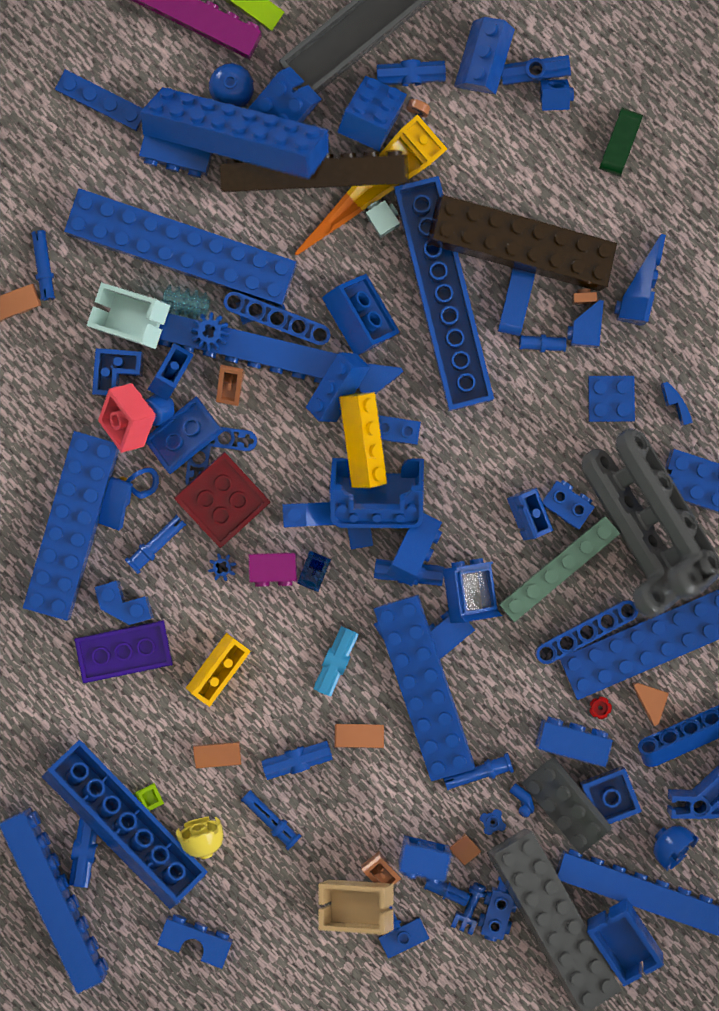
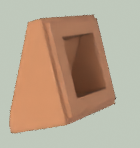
[450,833,482,866]

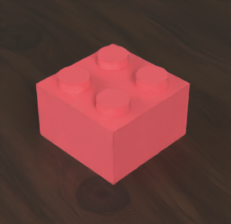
[98,383,156,453]

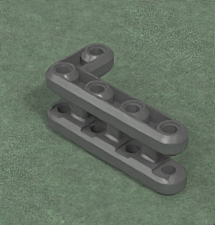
[581,428,719,618]

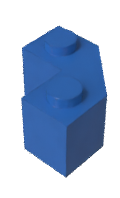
[94,581,154,625]

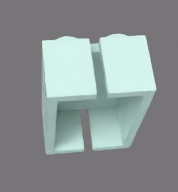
[86,282,170,349]

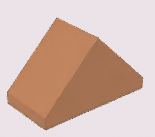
[216,365,245,406]
[632,682,669,726]
[361,851,401,885]

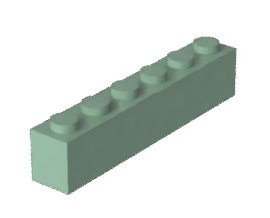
[498,516,620,622]

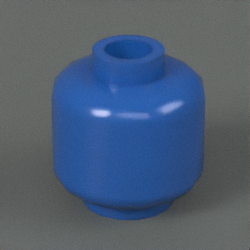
[145,394,175,426]

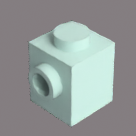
[366,200,400,238]

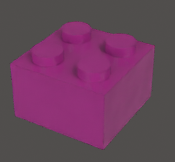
[249,553,297,587]

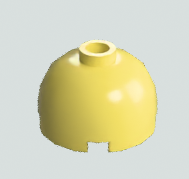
[176,816,224,859]

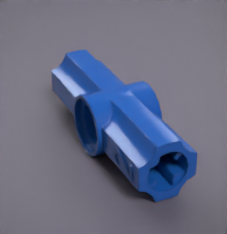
[502,55,571,86]
[376,59,446,86]
[374,559,444,586]
[261,740,333,780]
[69,817,98,888]

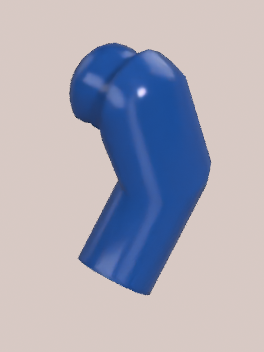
[509,783,535,818]

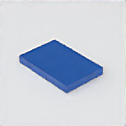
[146,396,224,474]

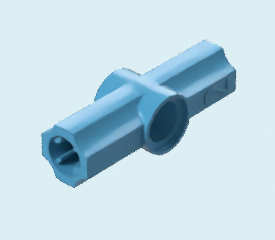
[313,626,359,697]

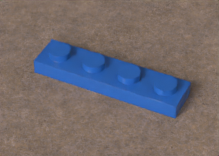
[55,69,143,132]

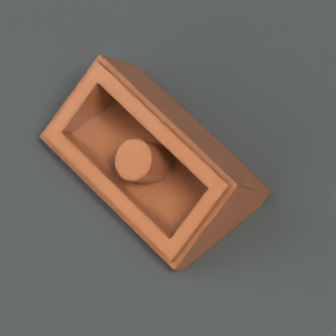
[193,742,241,768]

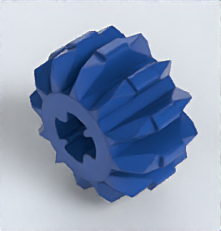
[190,312,230,352]

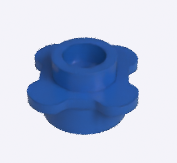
[480,809,506,835]

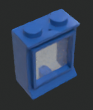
[443,558,502,623]

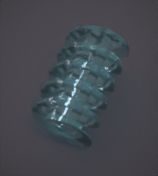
[162,284,211,320]

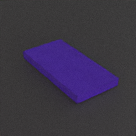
[74,620,173,683]

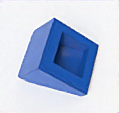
[348,528,373,549]

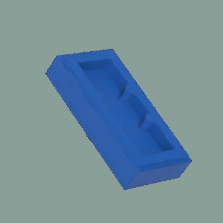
[378,917,430,959]

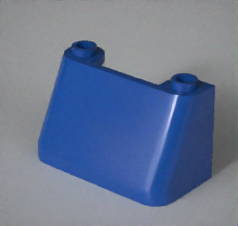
[330,458,424,528]

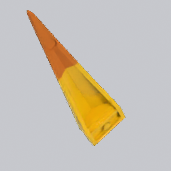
[295,114,447,255]

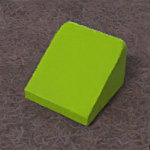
[132,783,164,811]

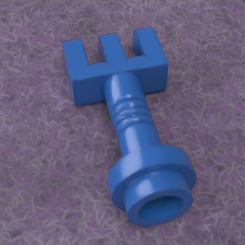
[450,882,487,935]

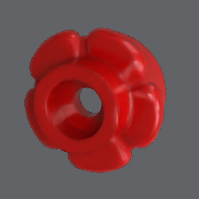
[589,697,612,719]

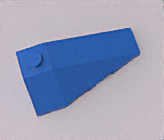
[614,234,666,326]

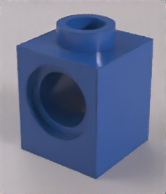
[540,79,574,111]

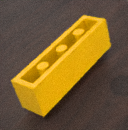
[339,392,387,488]

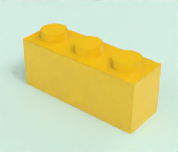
[186,633,251,707]

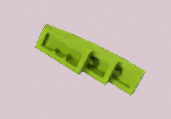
[224,0,284,31]

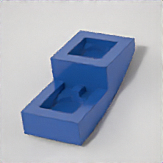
[660,382,693,426]
[99,477,133,531]

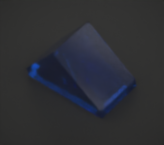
[297,551,332,592]

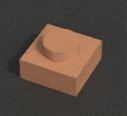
[572,289,597,305]

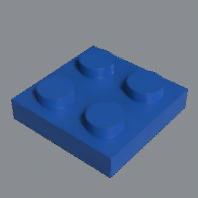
[588,376,635,422]

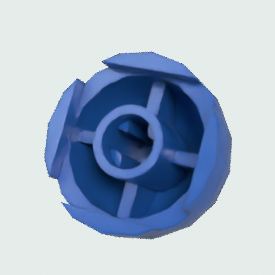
[209,63,254,107]
[653,825,699,871]

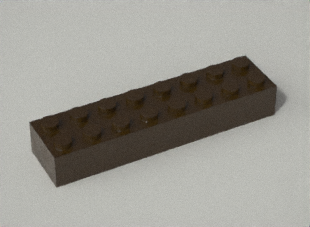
[220,150,409,192]
[427,194,617,291]

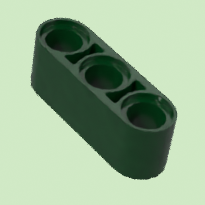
[599,107,643,177]

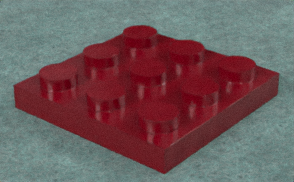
[173,451,271,548]

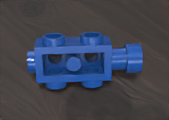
[477,876,517,942]

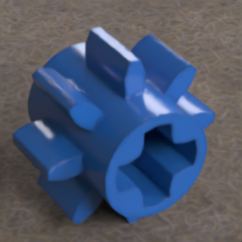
[208,553,236,581]

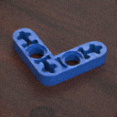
[185,427,258,485]

